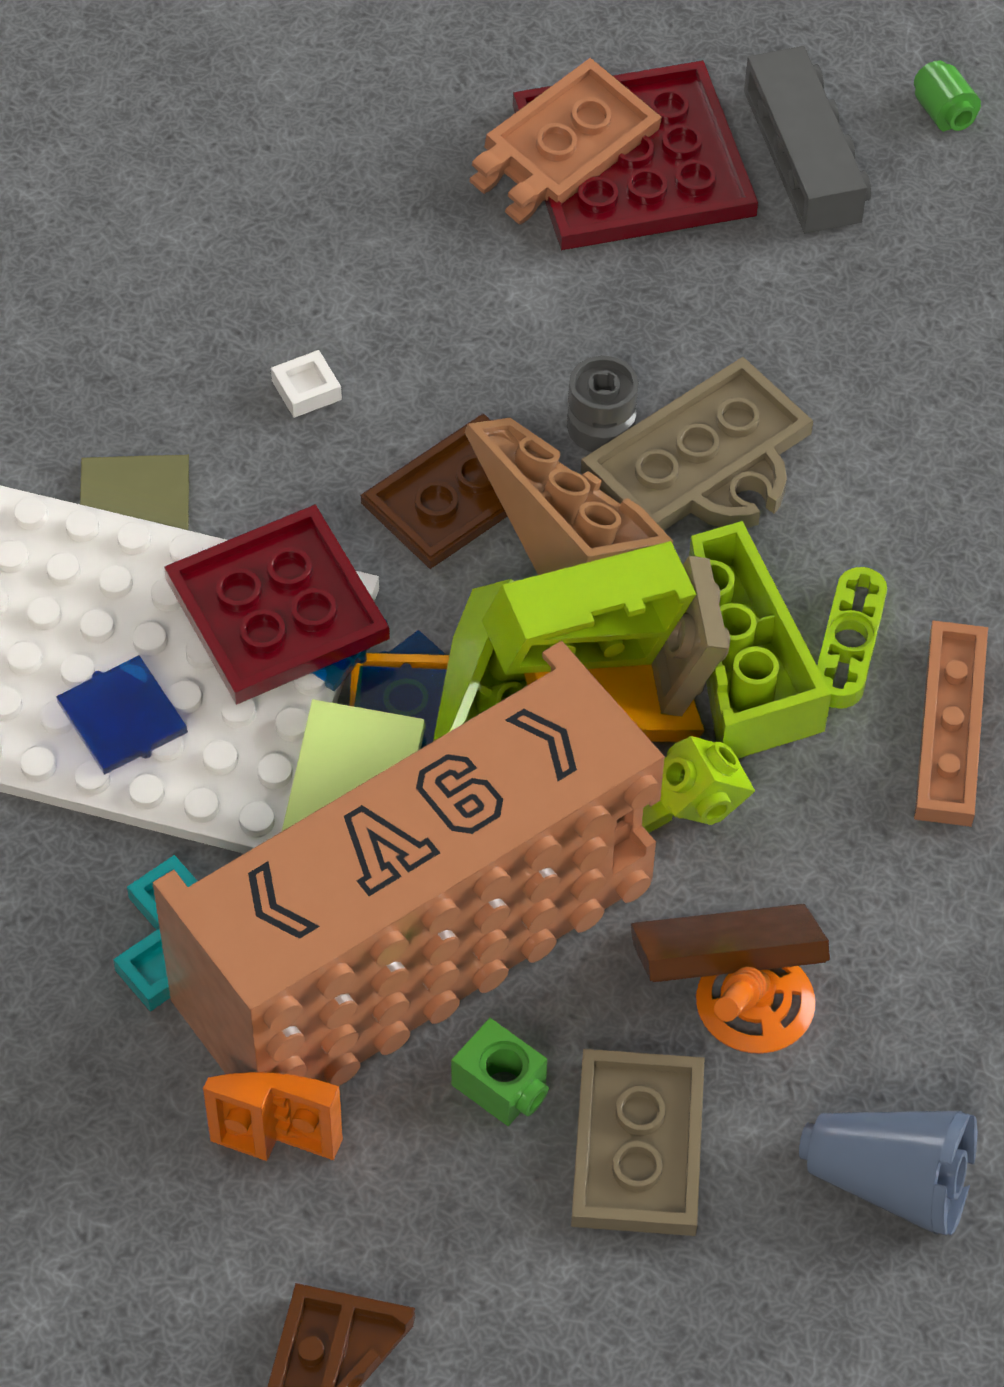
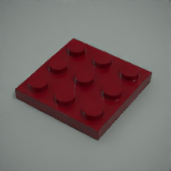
[164,504,390,705]

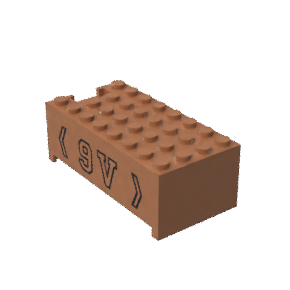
[153,641,665,1086]

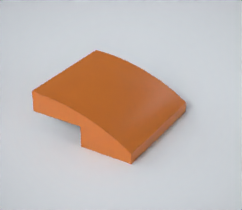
[203,1072,343,1161]

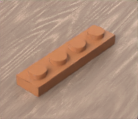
[914,620,988,827]

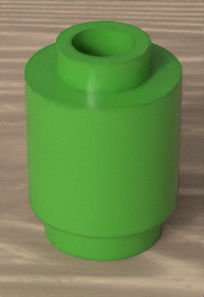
[914,61,981,132]

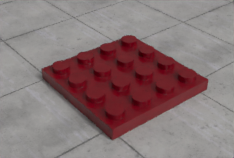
[513,60,758,251]

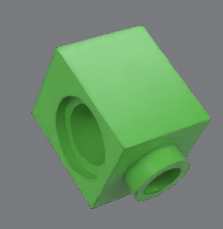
[451,1018,549,1126]

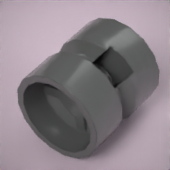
[567,355,639,452]

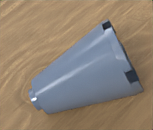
[799,1111,978,1235]

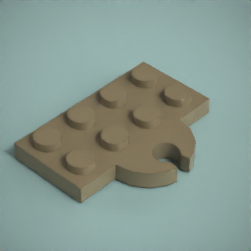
[581,357,813,531]

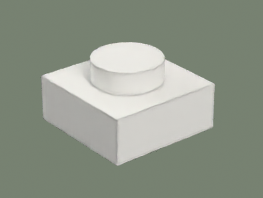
[271,350,342,418]

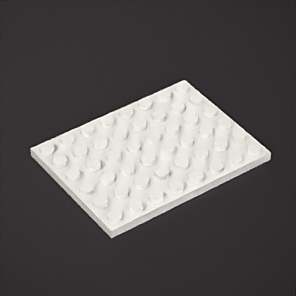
[0,485,379,854]

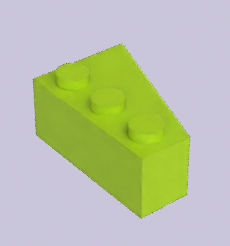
[481,541,696,675]

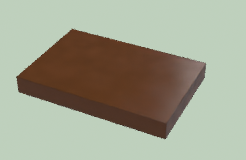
[360,413,508,569]
[631,904,830,982]

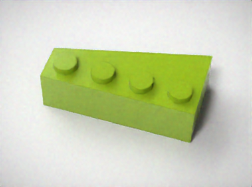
[689,521,831,759]

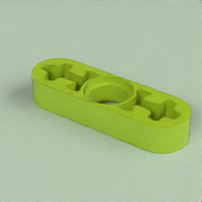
[817,567,887,709]

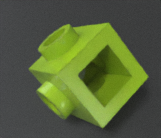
[660,736,755,825]

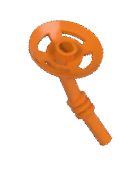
[696,966,815,1053]

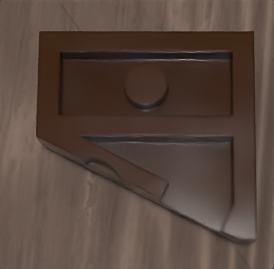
[268,1283,415,1387]

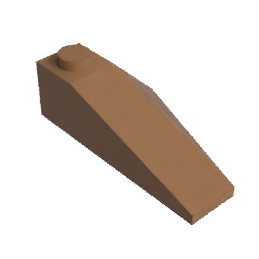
[465,418,673,575]

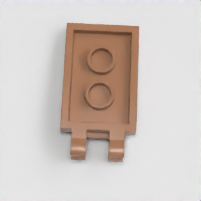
[469,58,662,225]

